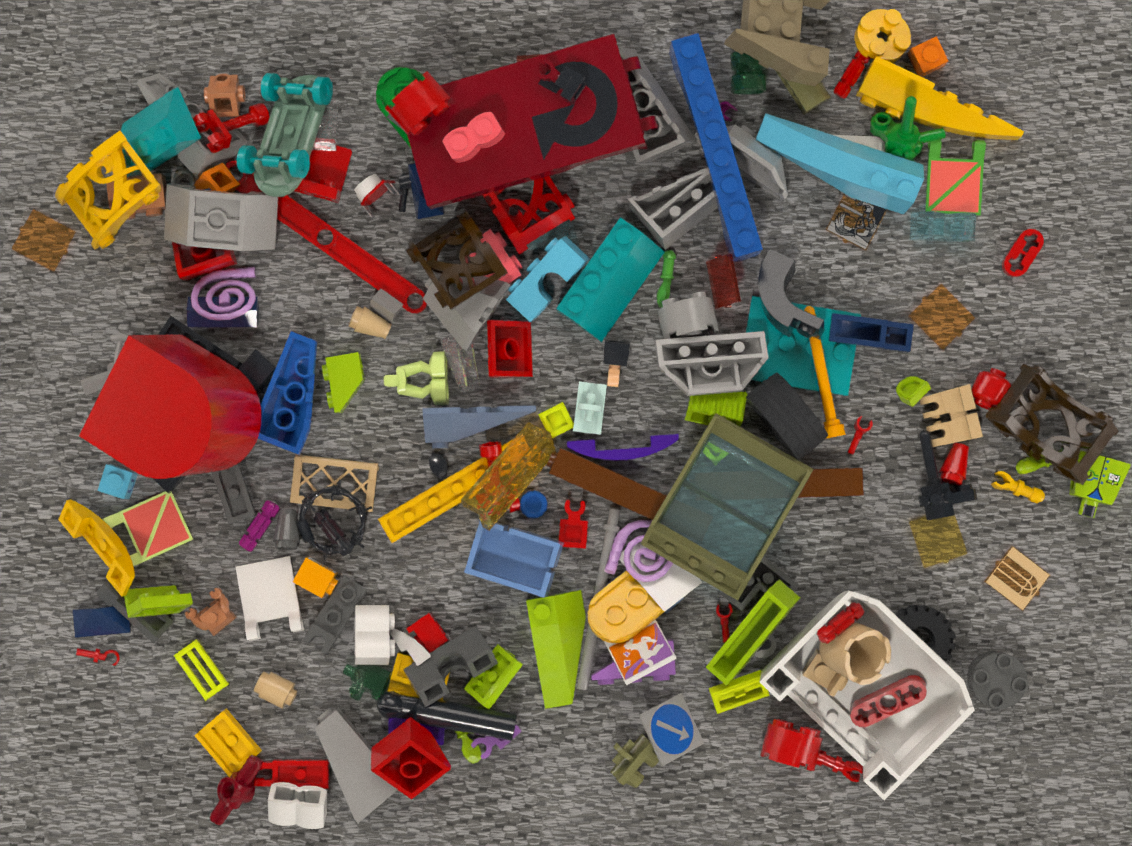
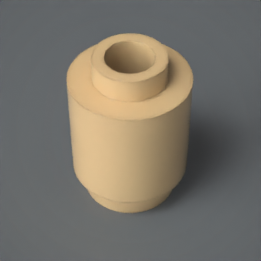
[254,672,298,709]

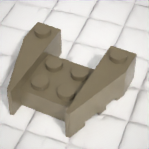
[724,0,830,86]

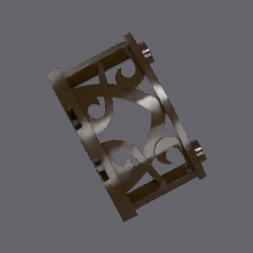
[405,207,508,310]
[985,364,1119,485]

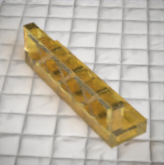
[461,422,556,531]

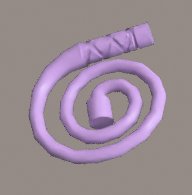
[191,267,256,321]
[604,520,673,582]

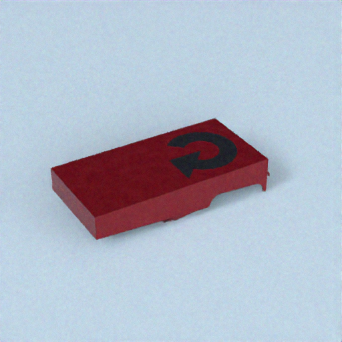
[407,34,658,209]

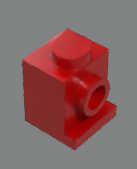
[406,612,449,653]

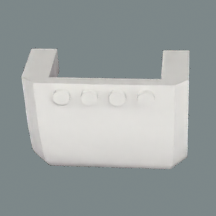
[759,590,975,800]

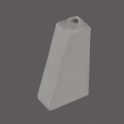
[315,707,397,823]

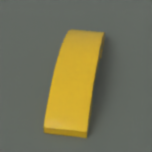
[58,499,135,597]

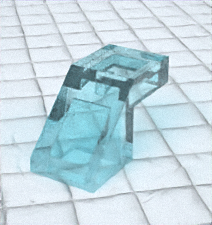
[910,211,976,242]

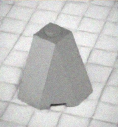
[423,272,510,351]

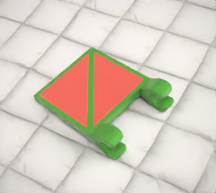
[925,139,986,215]

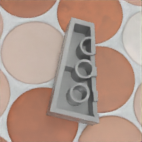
[619,48,697,163]

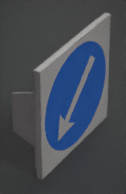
[639,693,704,767]

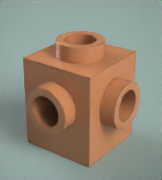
[204,74,246,117]

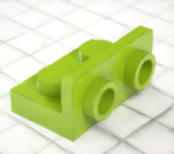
[124,585,193,618]
[464,644,523,709]

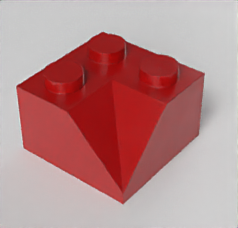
[371,717,451,800]

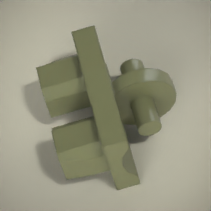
[610,734,659,788]

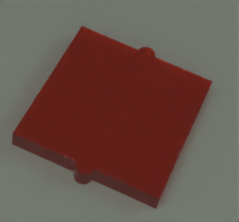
[706,253,741,309]

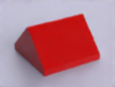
[172,242,238,281]
[487,320,533,378]

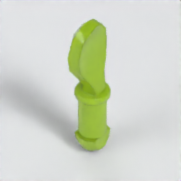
[1016,448,1062,474]
[455,731,481,764]

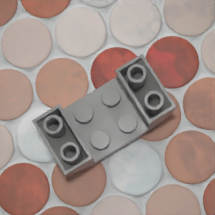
[164,183,279,251]

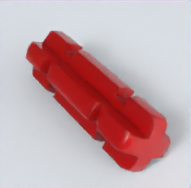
[834,50,871,99]
[817,602,865,644]

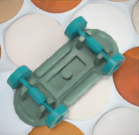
[237,73,333,197]

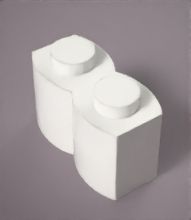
[354,605,395,665]
[268,782,327,829]

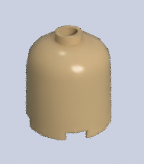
[819,622,891,685]

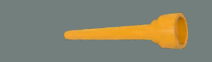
[804,306,846,439]

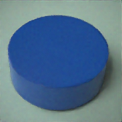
[520,491,547,518]

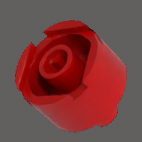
[385,71,451,136]
[760,719,823,771]

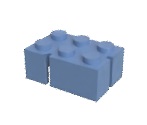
[464,518,564,598]

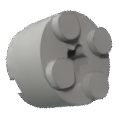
[657,292,719,339]

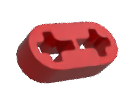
[1002,229,1044,277]

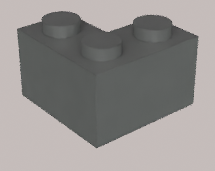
[718,549,799,611]

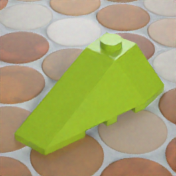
[526,590,586,709]

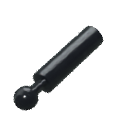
[377,691,517,741]

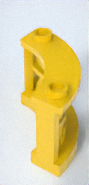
[55,131,161,250]

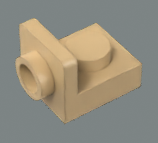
[802,649,848,697]

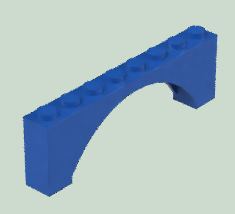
[669,33,763,264]

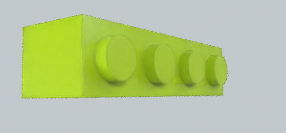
[706,579,801,686]

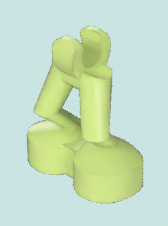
[384,351,449,406]

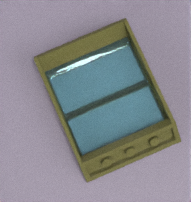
[641,414,814,600]

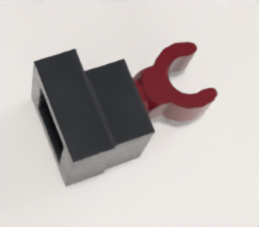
[536,60,588,105]

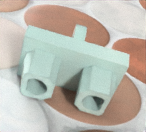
[573,381,607,435]

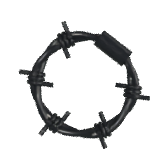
[296,479,373,561]

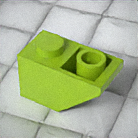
[322,352,365,413]

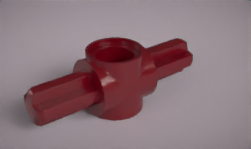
[210,755,263,826]

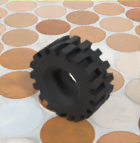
[895,605,956,662]

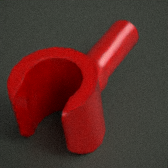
[847,416,873,455]
[715,603,733,643]

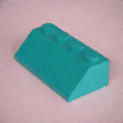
[556,217,664,342]

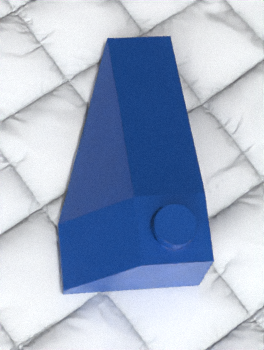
[258,331,317,455]

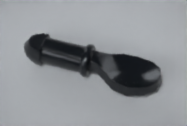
[429,453,460,508]

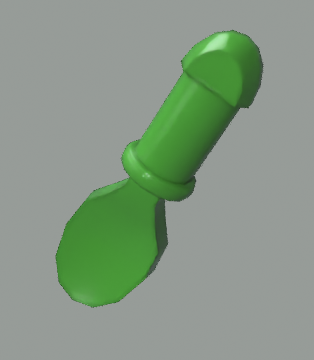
[656,250,676,308]

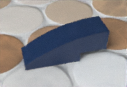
[828,313,914,353]

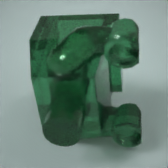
[342,664,391,701]

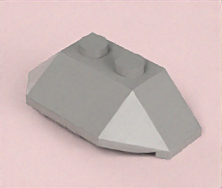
[694,125,788,203]
[654,331,768,396]

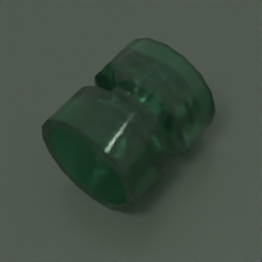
[730,51,767,95]

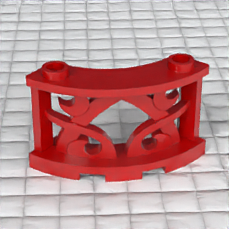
[483,176,575,254]

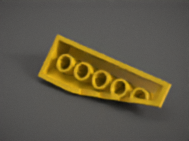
[856,56,1024,140]

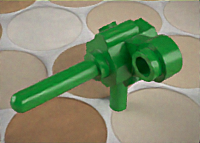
[870,96,946,161]

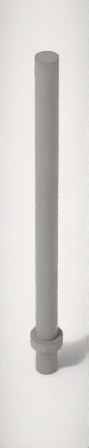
[577,508,620,690]

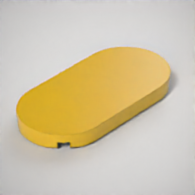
[588,570,665,643]

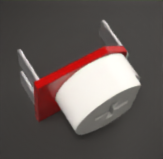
[354,174,402,217]

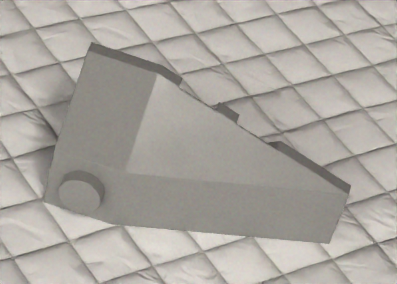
[137,73,248,178]

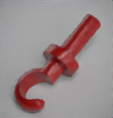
[76,648,120,666]

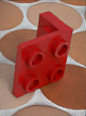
[294,140,353,204]

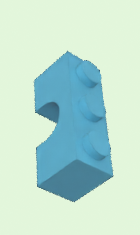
[506,236,590,322]

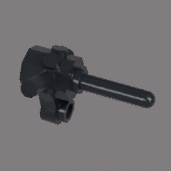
[918,430,978,520]

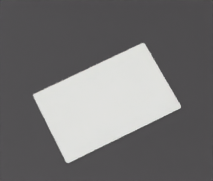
[619,542,702,611]

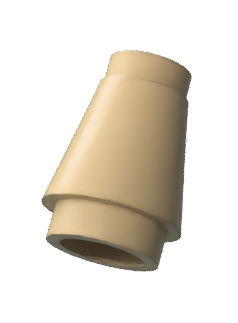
[348,306,392,339]

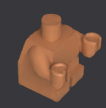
[185,588,237,636]

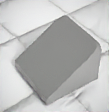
[369,289,404,324]

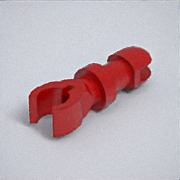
[816,750,863,782]

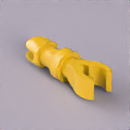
[991,471,1045,503]

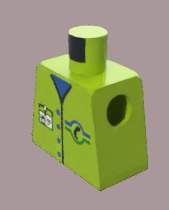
[1069,450,1131,518]

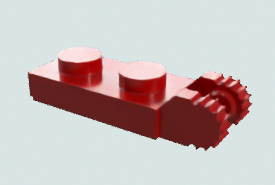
[252,759,329,789]

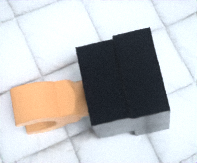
[603,340,630,387]

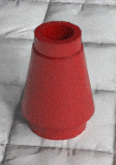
[939,443,969,486]

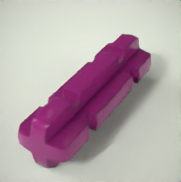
[239,500,280,552]

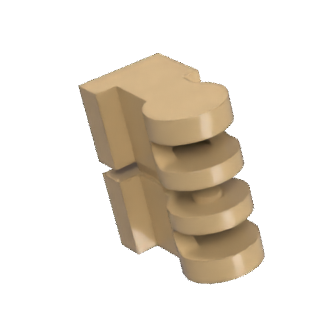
[919,384,983,447]

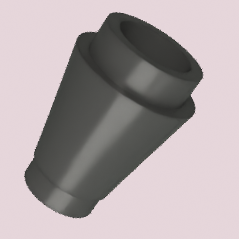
[273,509,300,550]

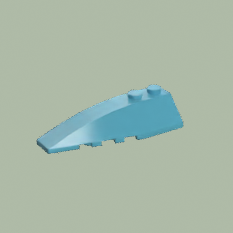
[756,113,924,214]

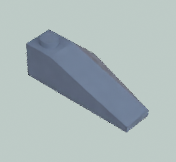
[423,406,536,448]

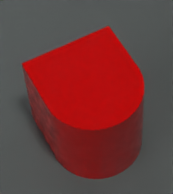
[79,334,262,479]

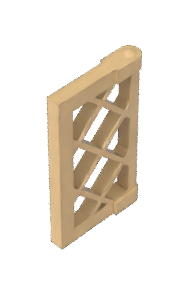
[290,454,379,512]

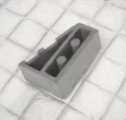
[627,167,718,250]

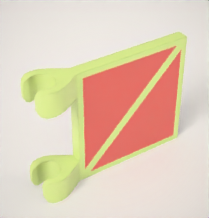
[102,491,193,566]

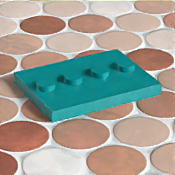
[746,296,861,396]

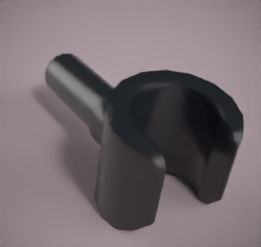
[398,174,411,212]

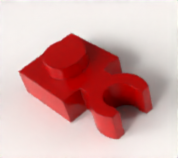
[559,500,588,549]

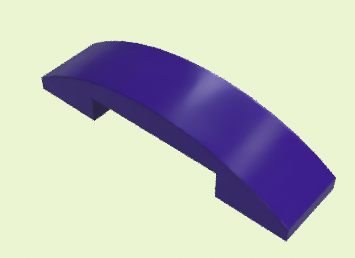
[567,434,679,460]

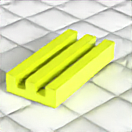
[174,639,229,701]
[708,670,770,714]

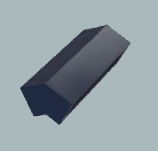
[187,297,259,327]

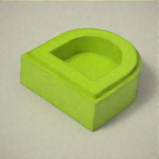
[896,376,931,407]

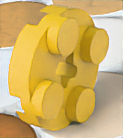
[854,9,911,63]

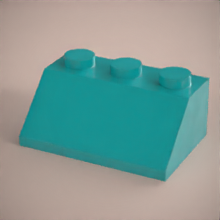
[121,87,201,177]

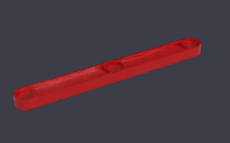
[225,161,427,314]

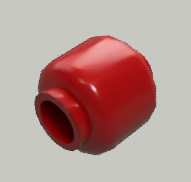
[971,368,1011,410]

